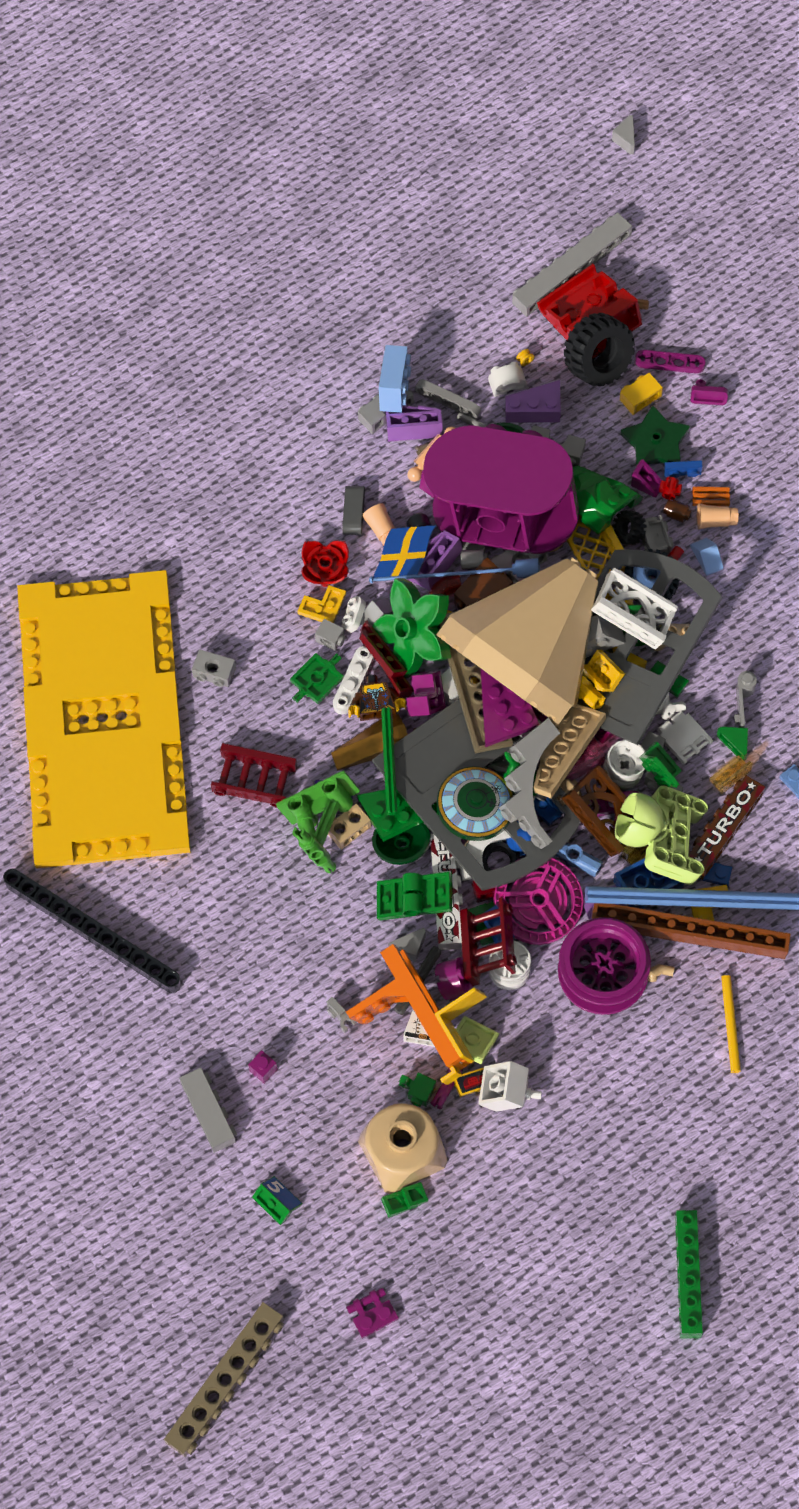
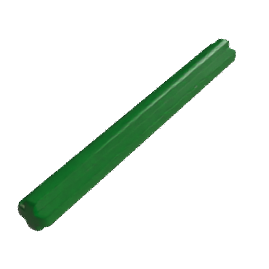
[381,707,397,815]

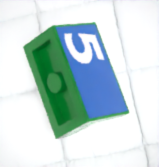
[252,1176,303,1225]

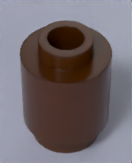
[663,499,692,523]

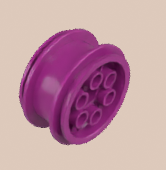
[558,918,651,1015]

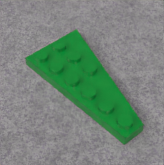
[356,790,438,842]

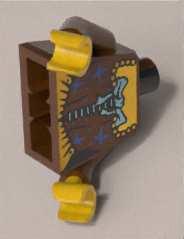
[348,675,406,721]

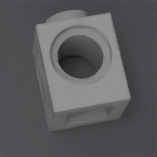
[315,619,346,651]

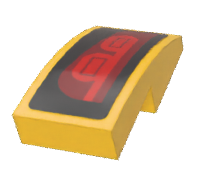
[454,1068,484,1097]

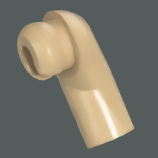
[648,964,674,982]

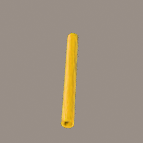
[721,975,741,1073]

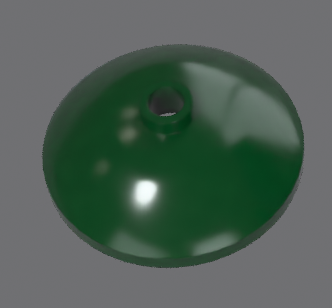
[372,822,430,865]

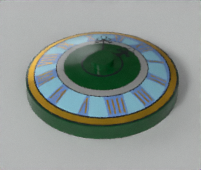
[436,766,514,841]

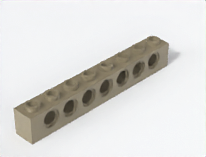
[163,1302,284,1458]

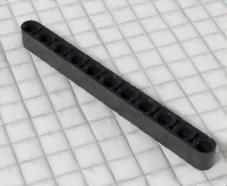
[3,869,181,993]

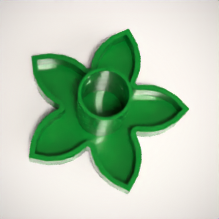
[372,578,451,678]

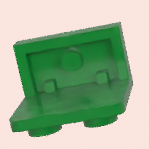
[639,742,682,788]

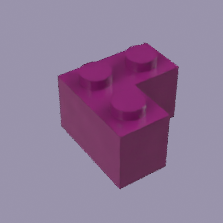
[406,671,446,717]

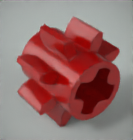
[659,477,682,500]

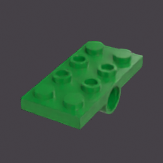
[377,872,452,921]

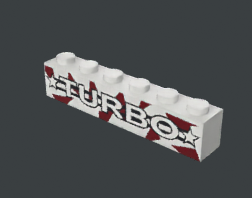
[430,834,463,950]

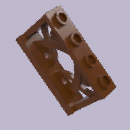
[561,765,634,857]

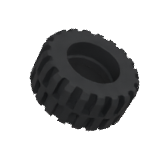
[564,313,635,387]

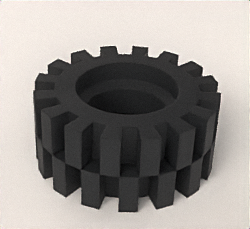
[612,510,647,545]

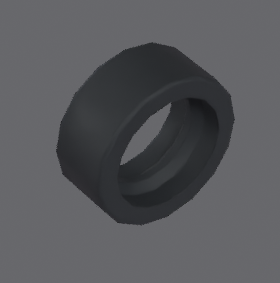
[482,842,517,871]

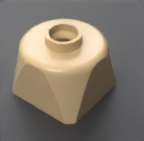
[358,1103,448,1194]

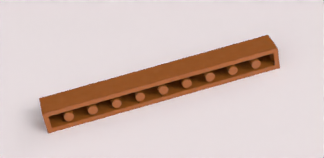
[591,903,791,959]

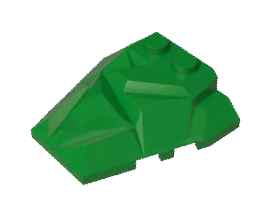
[573,465,644,535]

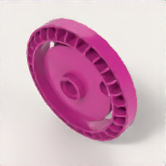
[493,858,583,945]

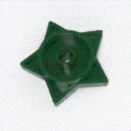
[620,406,690,467]

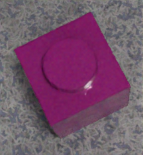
[248,1050,278,1084]

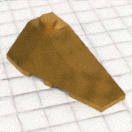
[331,714,408,771]

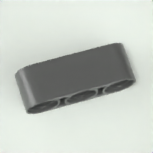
[342,486,365,535]

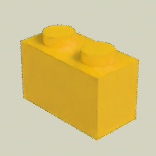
[620,372,663,415]

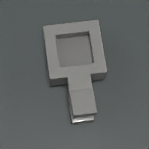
[326,997,357,1033]

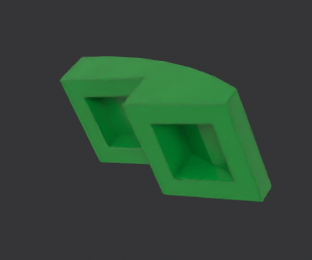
[381,1182,429,1218]

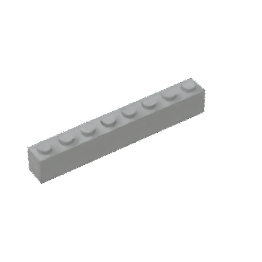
[512,212,632,317]

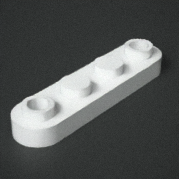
[333,646,374,714]

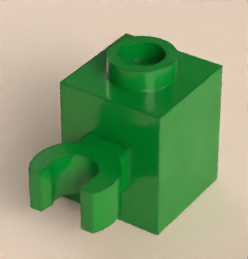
[399,1072,436,1107]

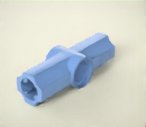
[555,843,603,877]

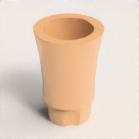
[362,503,395,545]
[696,504,739,530]

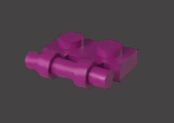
[346,1288,399,1339]

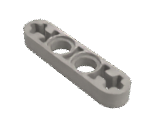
[415,379,481,419]

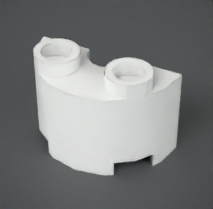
[488,362,529,397]

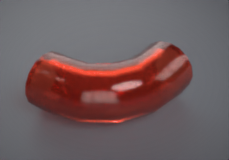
[428,575,461,595]

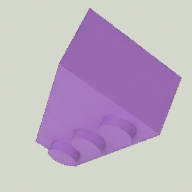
[505,380,561,423]
[385,403,443,442]
[408,530,462,591]

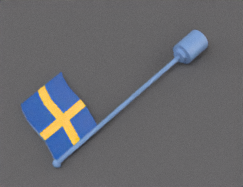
[369,525,540,583]

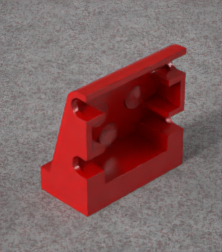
[537,264,642,359]

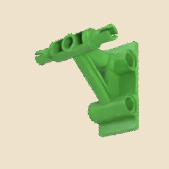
[276,771,360,873]

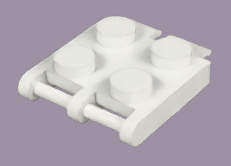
[657,711,713,764]

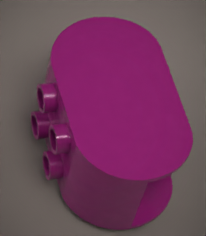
[423,424,579,554]

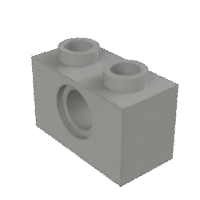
[192,649,236,687]

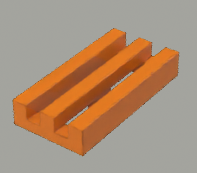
[692,487,730,506]

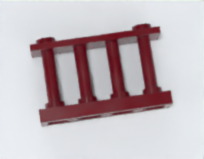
[211,743,297,808]
[460,897,517,986]

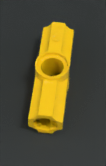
[579,675,606,710]

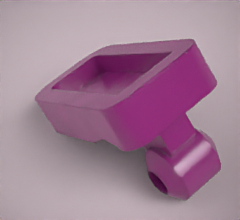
[690,379,728,405]

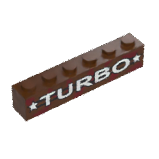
[688,775,766,880]

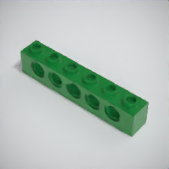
[675,1210,703,1339]

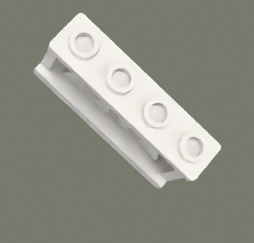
[591,568,678,650]

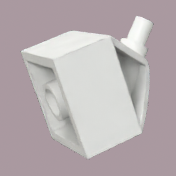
[478,1061,542,1112]

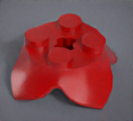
[301,540,349,587]

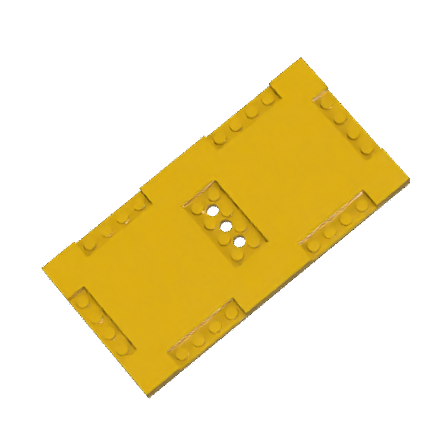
[17,570,191,869]

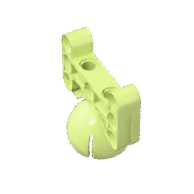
[615,786,708,885]

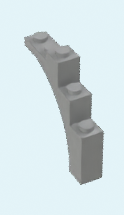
[499,718,560,849]

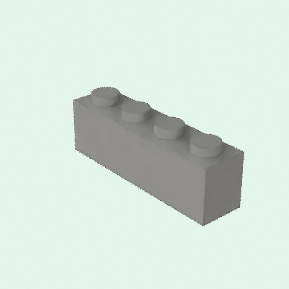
[179,1068,237,1153]

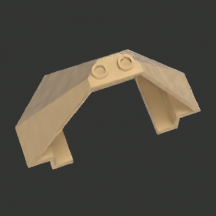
[436,557,599,725]

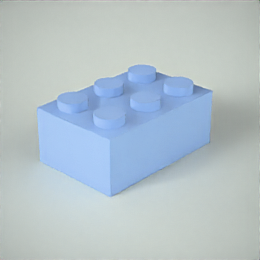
[379,345,411,413]

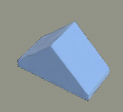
[690,538,723,576]

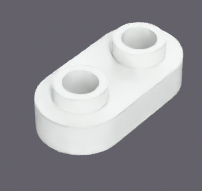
[342,596,366,633]

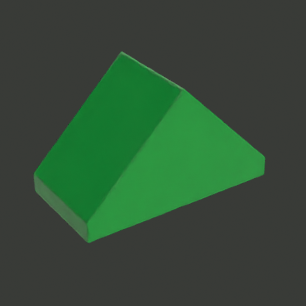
[716,727,748,762]

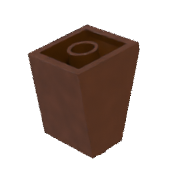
[454,557,513,610]

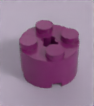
[435,957,474,1001]

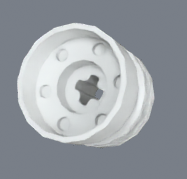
[603,740,645,790]
[489,941,531,990]

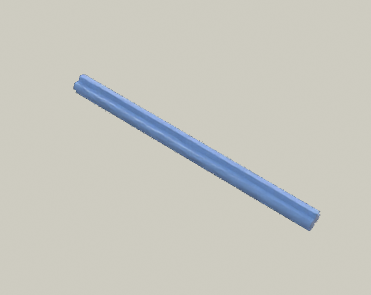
[585,886,799,910]

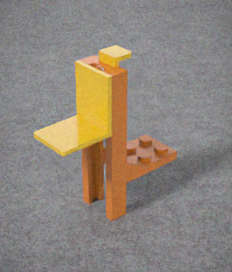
[346,944,487,1085]

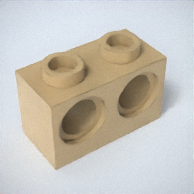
[328,804,371,850]

